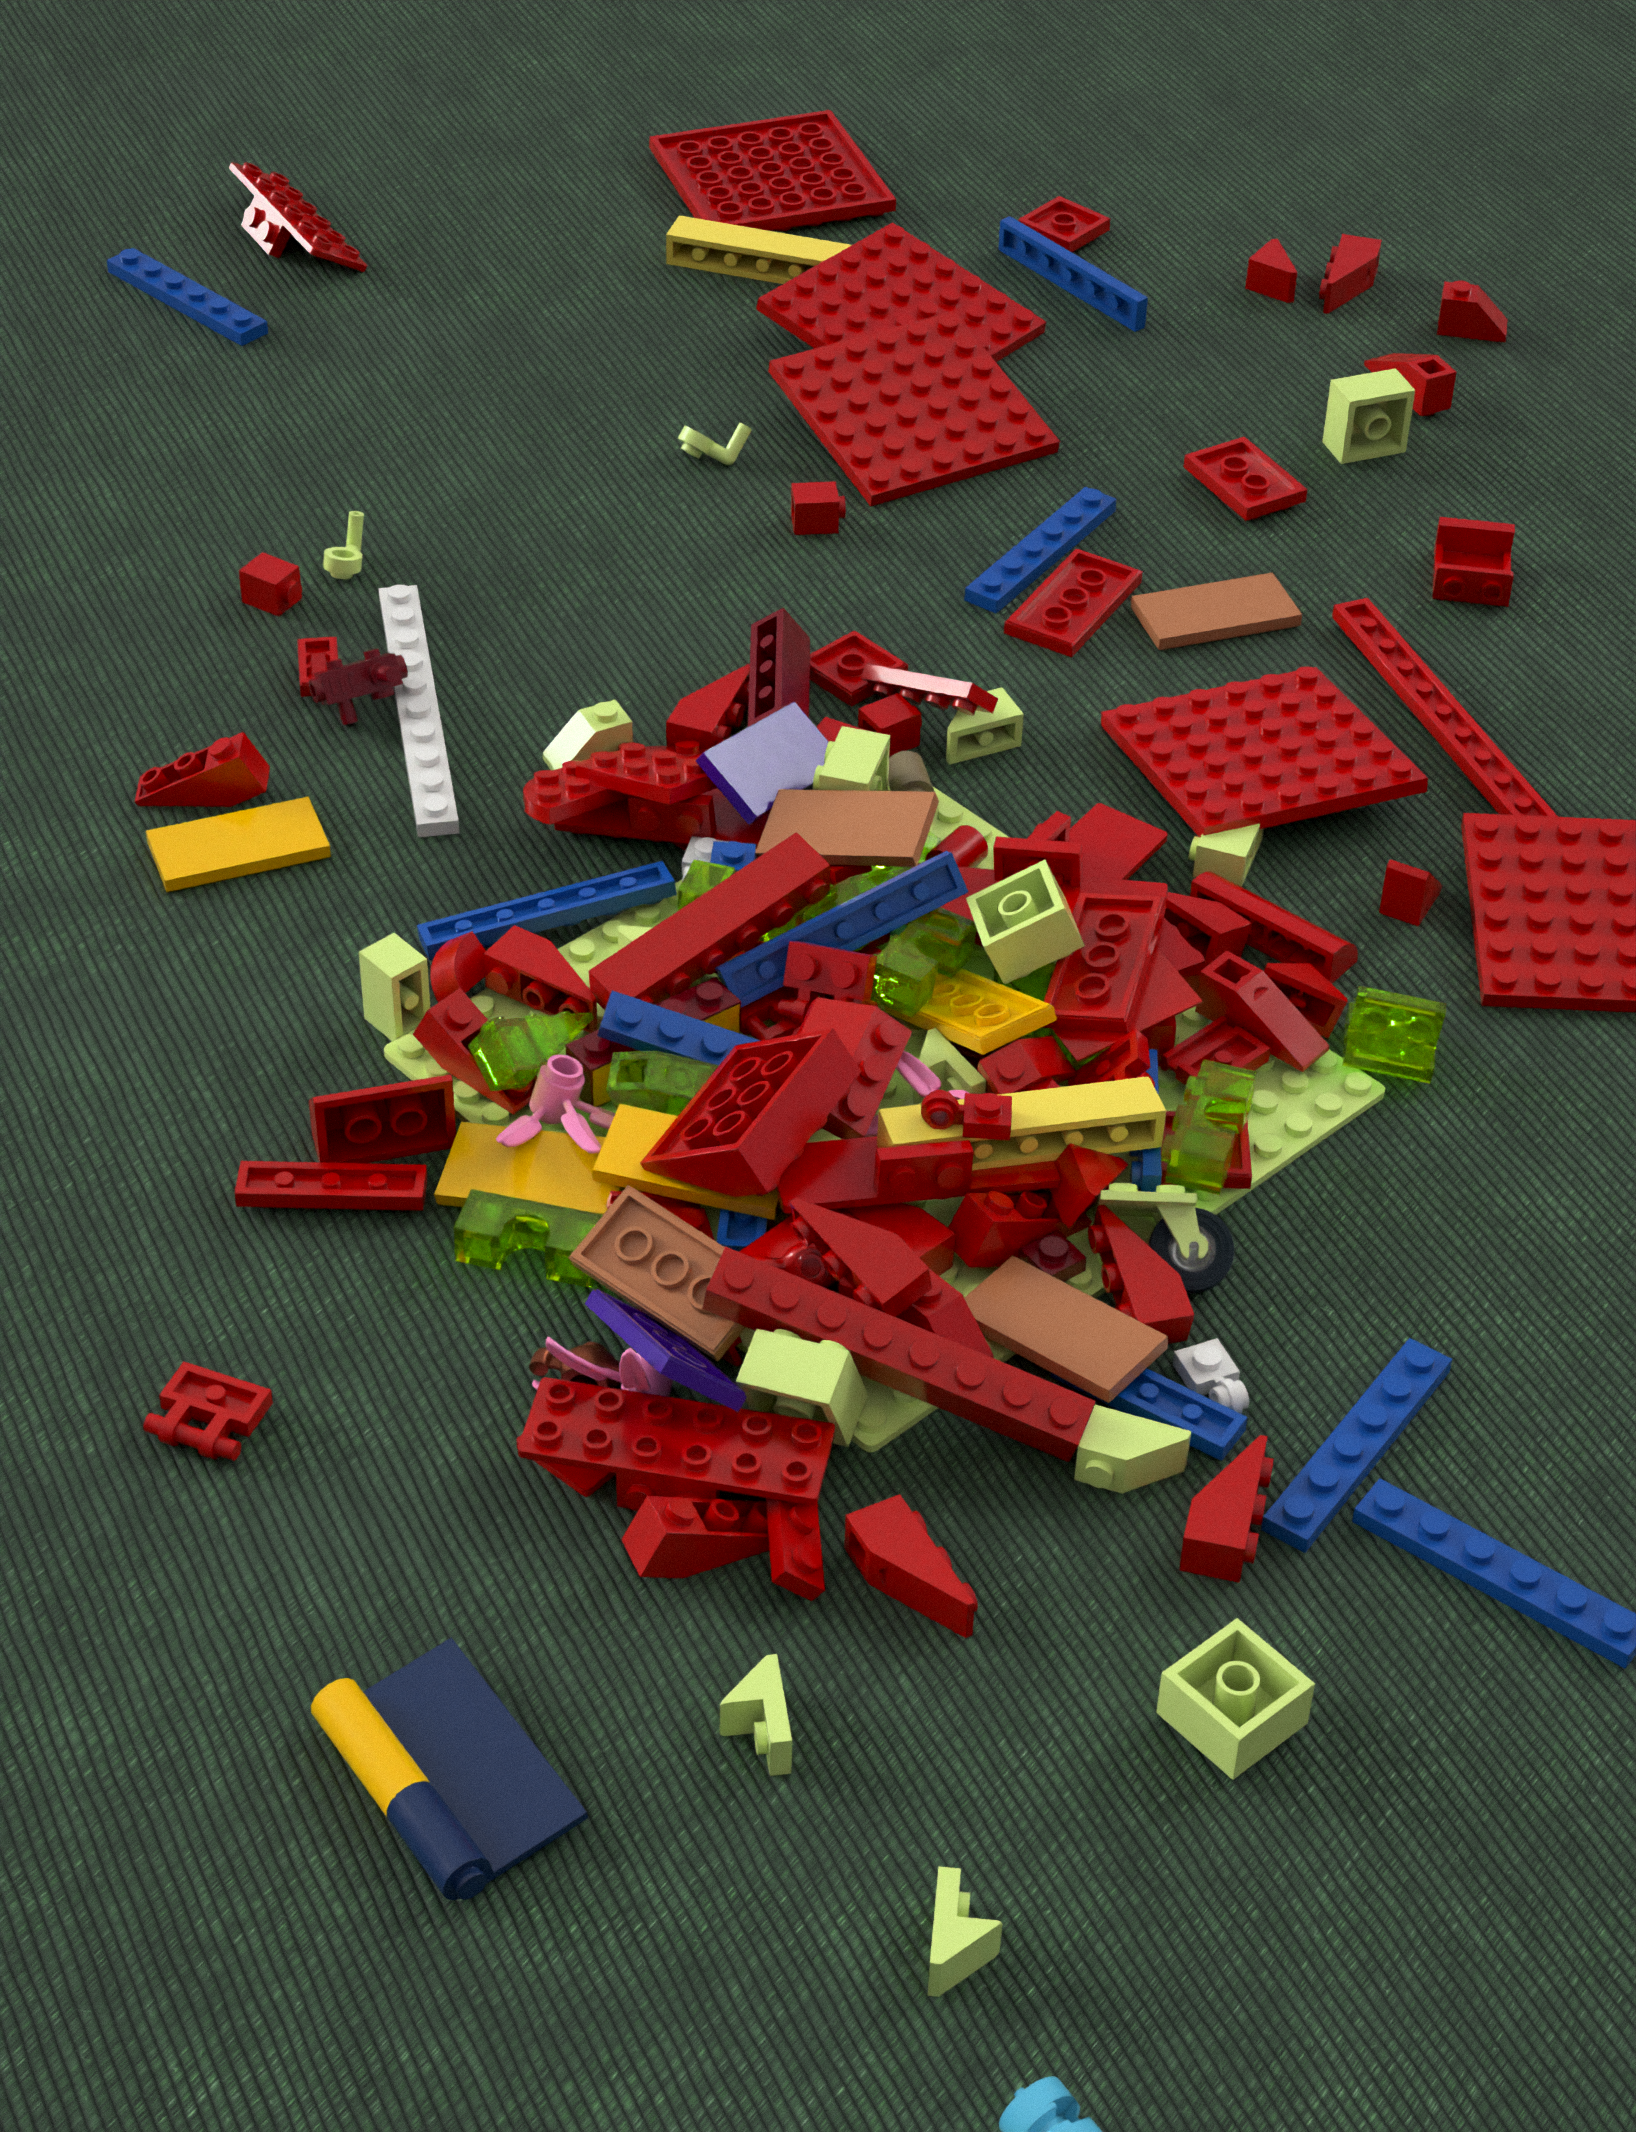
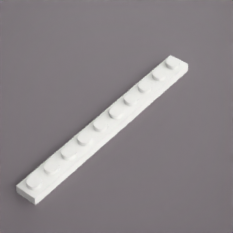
[378,585,459,837]

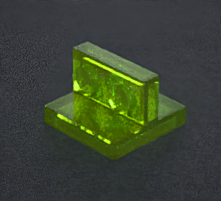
[1342,985,1446,1084]

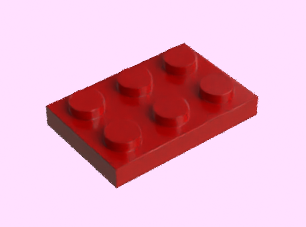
[1183,437,1308,521]

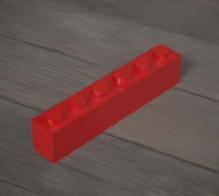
[588,832,830,1010]

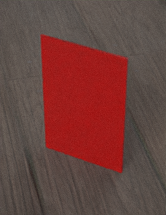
[1051,951,1203,1062]

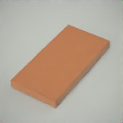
[1131,573,1302,650]
[756,789,939,867]
[568,1185,745,1362]
[964,1256,1168,1403]

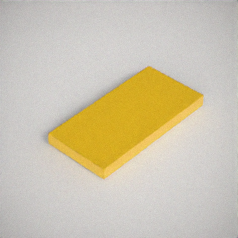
[146,797,331,892]
[883,965,1057,1055]
[592,1104,780,1220]
[434,1122,625,1222]

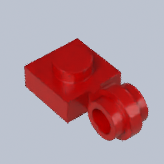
[921,1090,1012,1141]

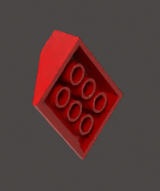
[640,1028,862,1197]

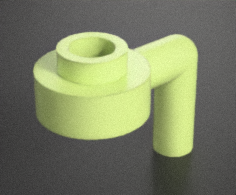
[677,422,752,466]
[323,511,364,579]

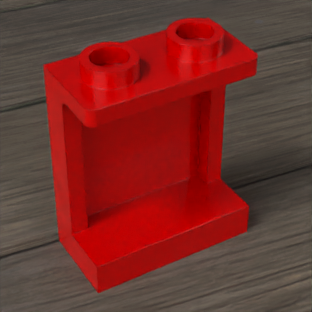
[1432,517,1515,607]

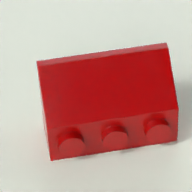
[797,997,912,1139]
[309,1074,456,1163]

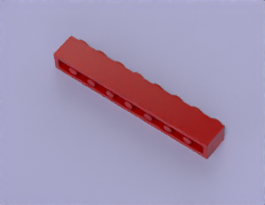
[702,1246,1096,1462]

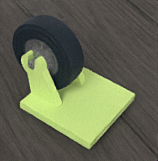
[1093,1183,1234,1294]

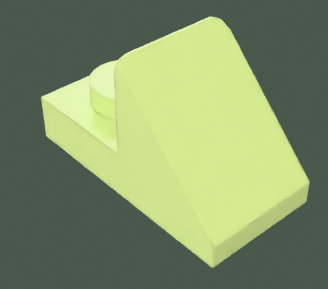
[913,1027,986,1104]
[720,1654,792,1776]
[927,1866,1002,1997]

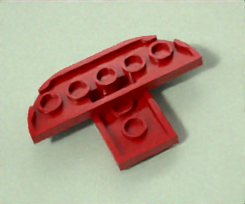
[523,741,717,825]

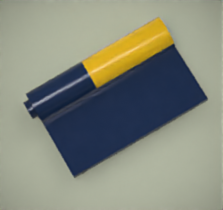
[311,1637,588,1900]

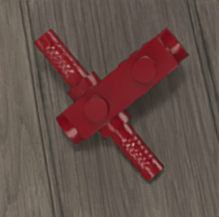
[309,648,408,725]

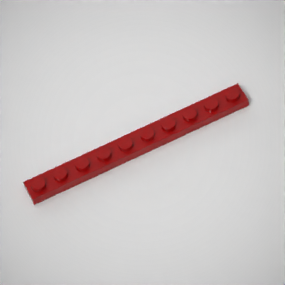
[1332,598,1558,817]

